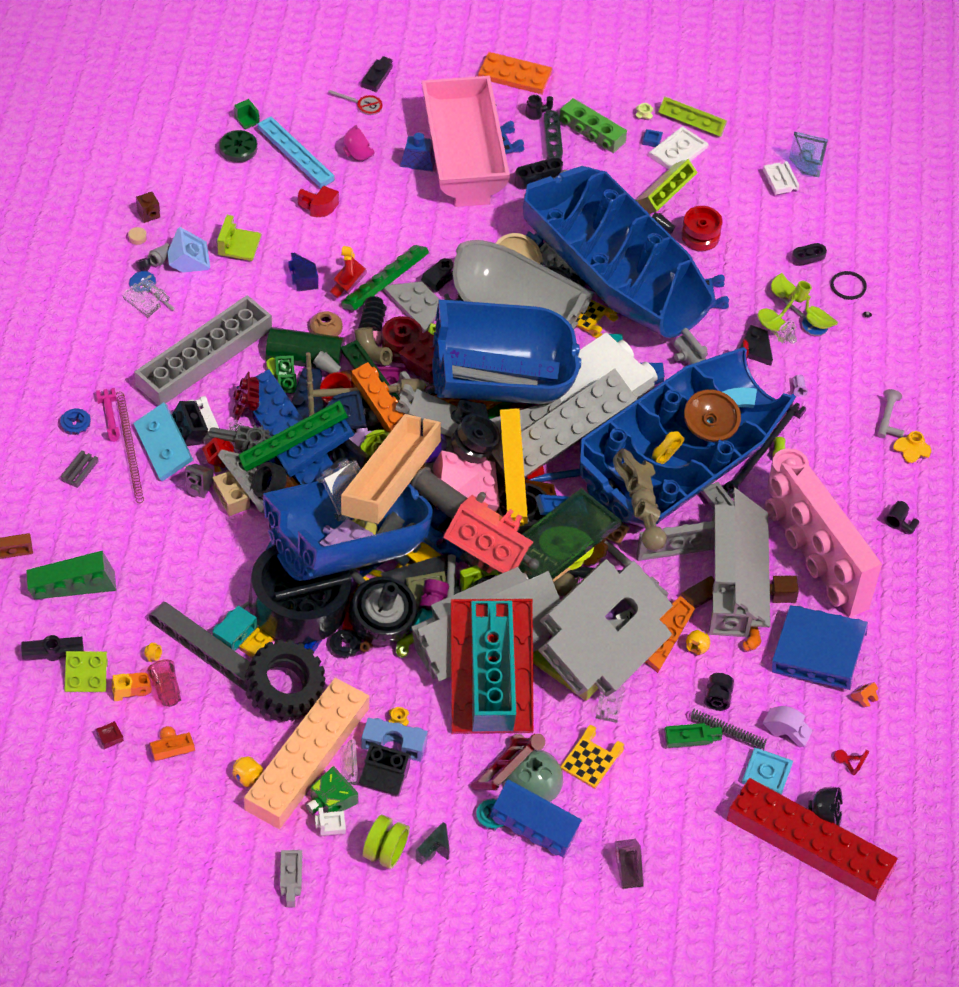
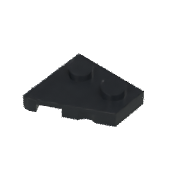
[740,325,773,366]

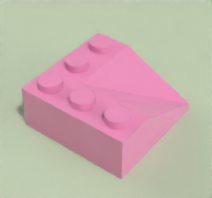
[433,451,500,512]

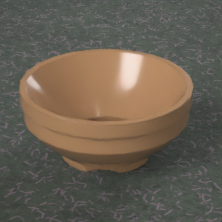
[309,311,343,336]

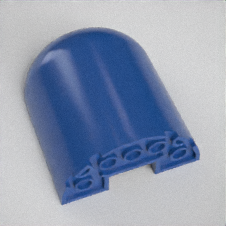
[432,299,582,404]
[263,472,433,581]

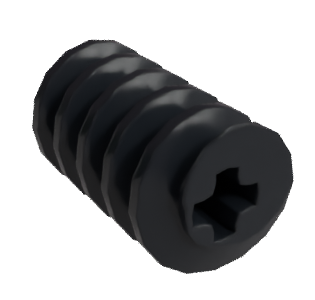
[358,296,387,331]

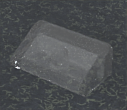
[340,739,358,785]

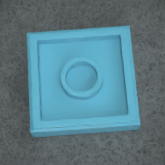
[741,747,793,795]

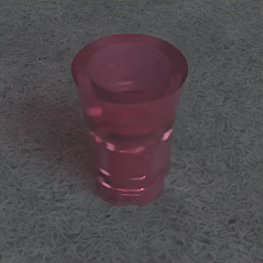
[147,659,181,707]

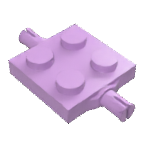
[319,519,373,547]

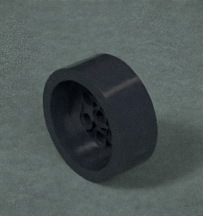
[248,545,351,644]

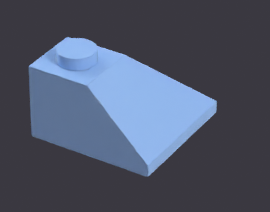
[167,227,210,273]

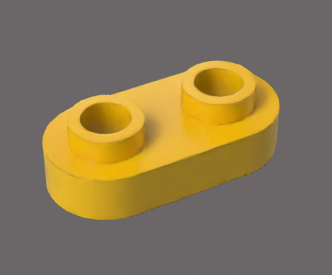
[652,431,684,464]

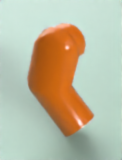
[742,626,761,651]

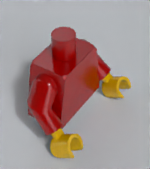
[330,246,367,298]

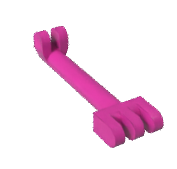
[96,388,120,442]

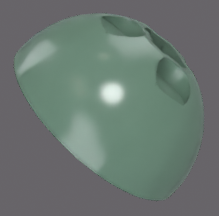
[502,750,563,802]

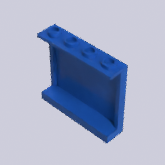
[772,605,868,690]

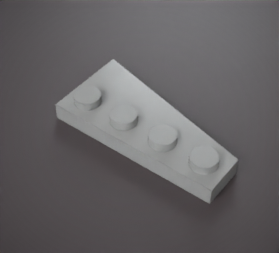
[218,450,264,513]

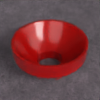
[320,372,354,404]

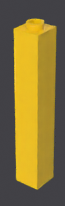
[500,409,528,526]

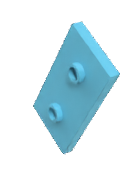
[133,402,193,481]

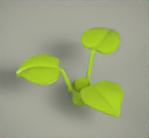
[757,273,838,331]

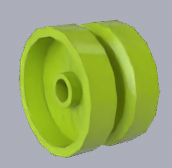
[363,814,410,869]

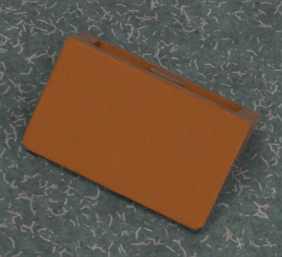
[0,533,33,559]

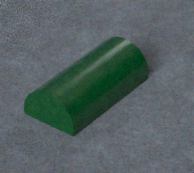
[265,327,345,368]

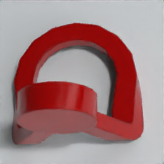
[834,749,869,775]

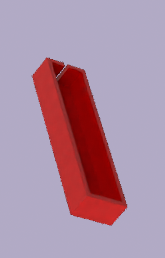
[727,777,898,901]

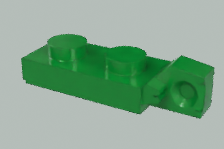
[664,723,723,748]

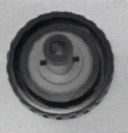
[349,576,417,646]

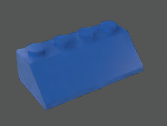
[490,779,582,857]

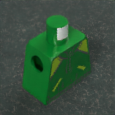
[306,766,358,815]

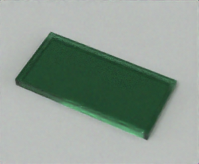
[519,488,622,580]

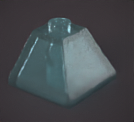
[789,132,828,178]

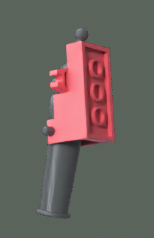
[411,467,539,574]

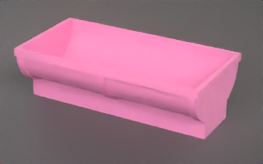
[422,76,510,207]

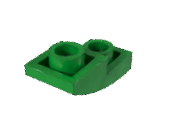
[274,355,297,393]

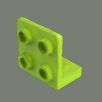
[217,215,261,261]

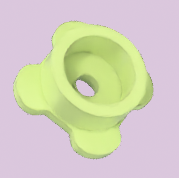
[636,103,653,119]

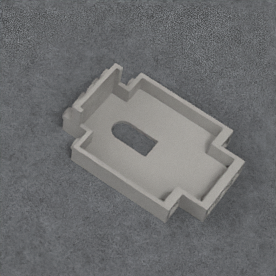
[538,559,673,697]

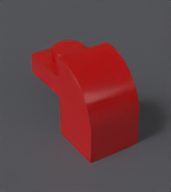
[298,186,339,217]

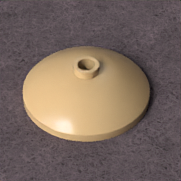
[496,233,543,264]

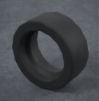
[252,462,287,498]

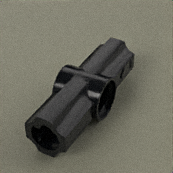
[21,635,84,661]

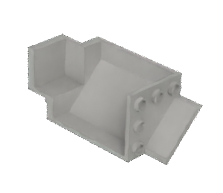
[709,487,770,637]
[411,567,560,681]

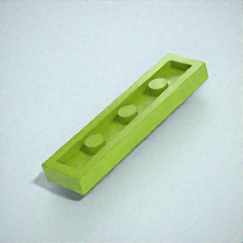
[658,96,727,137]

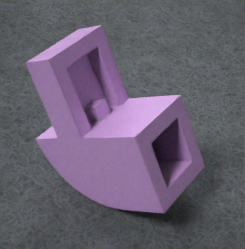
[763,706,813,747]

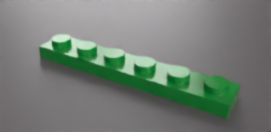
[341,245,429,311]
[239,400,348,472]

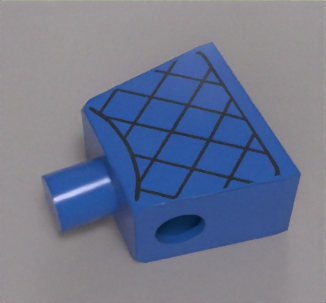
[400,132,435,172]

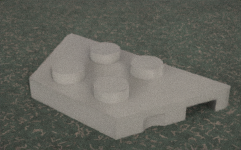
[383,281,439,333]

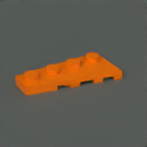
[645,596,695,673]

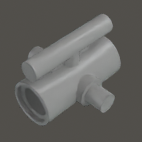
[673,328,708,365]

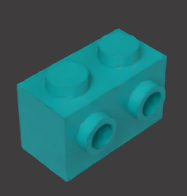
[212,605,257,651]

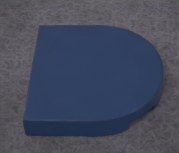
[325,390,366,429]

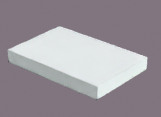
[649,126,709,170]

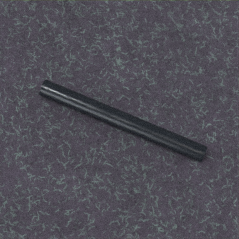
[274,574,352,600]

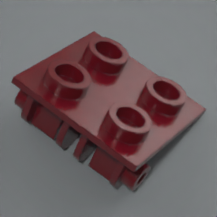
[233,372,259,423]

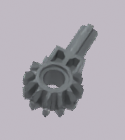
[209,424,271,451]

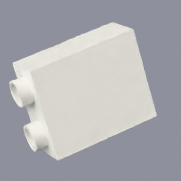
[559,332,658,442]

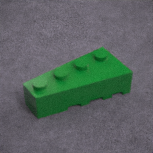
[26,551,117,600]

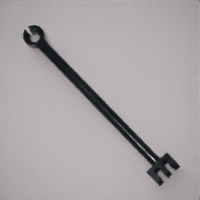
[723,401,806,499]

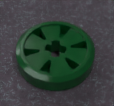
[219,130,257,162]

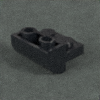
[359,742,411,796]

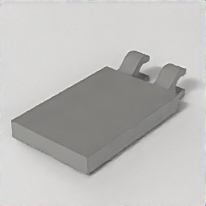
[395,384,462,437]

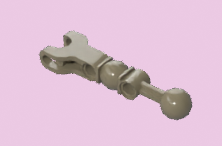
[613,448,667,551]

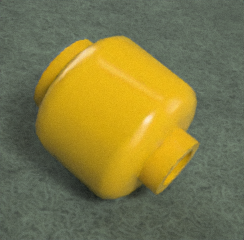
[232,756,264,787]

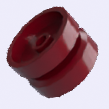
[382,316,423,363]

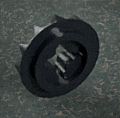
[330,629,362,658]

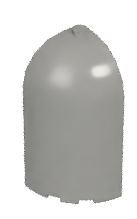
[453,240,594,329]

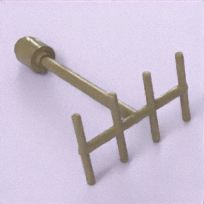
[306,353,425,416]

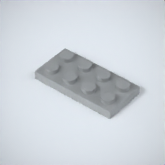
[636,521,715,561]

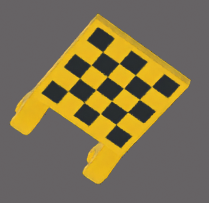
[576,300,619,339]
[561,725,624,789]

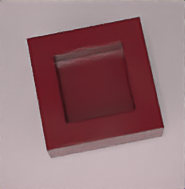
[96,721,124,749]

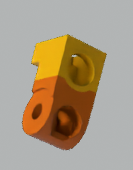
[111,673,152,701]

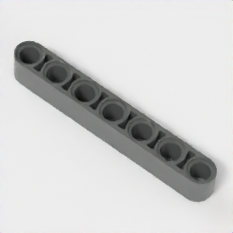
[149,602,250,692]

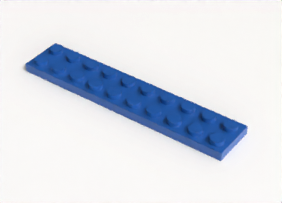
[237,369,333,485]

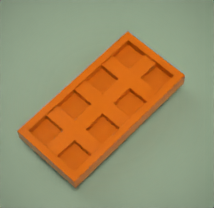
[478,52,552,94]

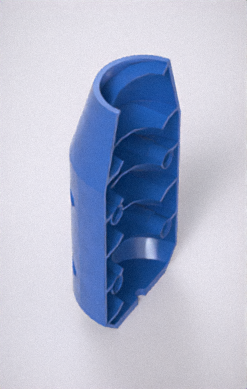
[523,166,716,338]
[580,347,796,528]

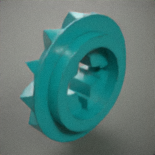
[476,799,504,830]

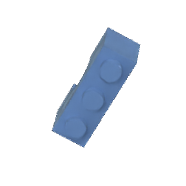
[361,717,428,762]

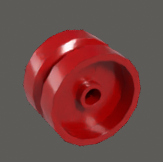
[681,206,723,251]

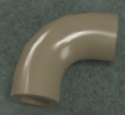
[354,327,393,366]

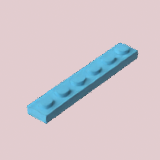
[257,116,335,188]

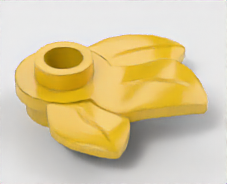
[893,431,931,463]

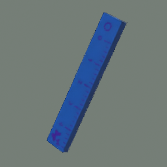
[447,347,560,382]

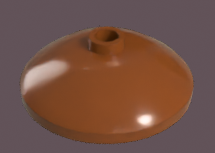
[684,390,741,442]

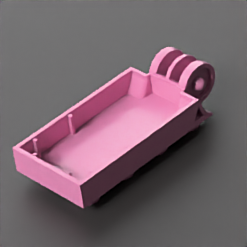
[765,448,882,618]

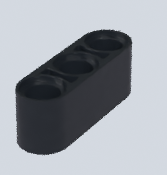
[515,158,563,190]

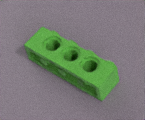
[559,98,627,153]

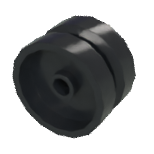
[451,413,500,464]

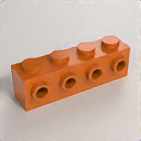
[352,362,405,433]

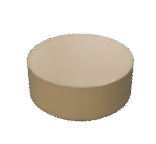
[128,227,147,245]

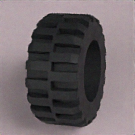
[244,639,326,721]

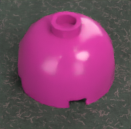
[343,125,375,161]

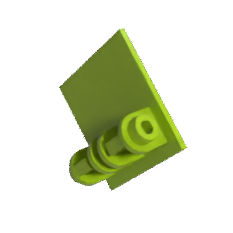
[65,651,108,692]

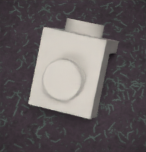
[315,807,346,836]

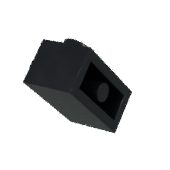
[172,401,208,445]

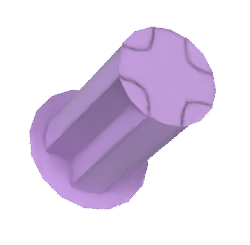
[793,375,808,397]

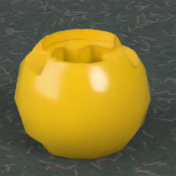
[686,630,711,655]

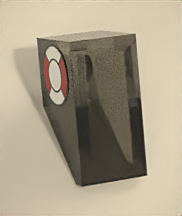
[615,839,644,889]

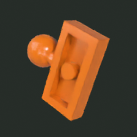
[149,726,195,761]

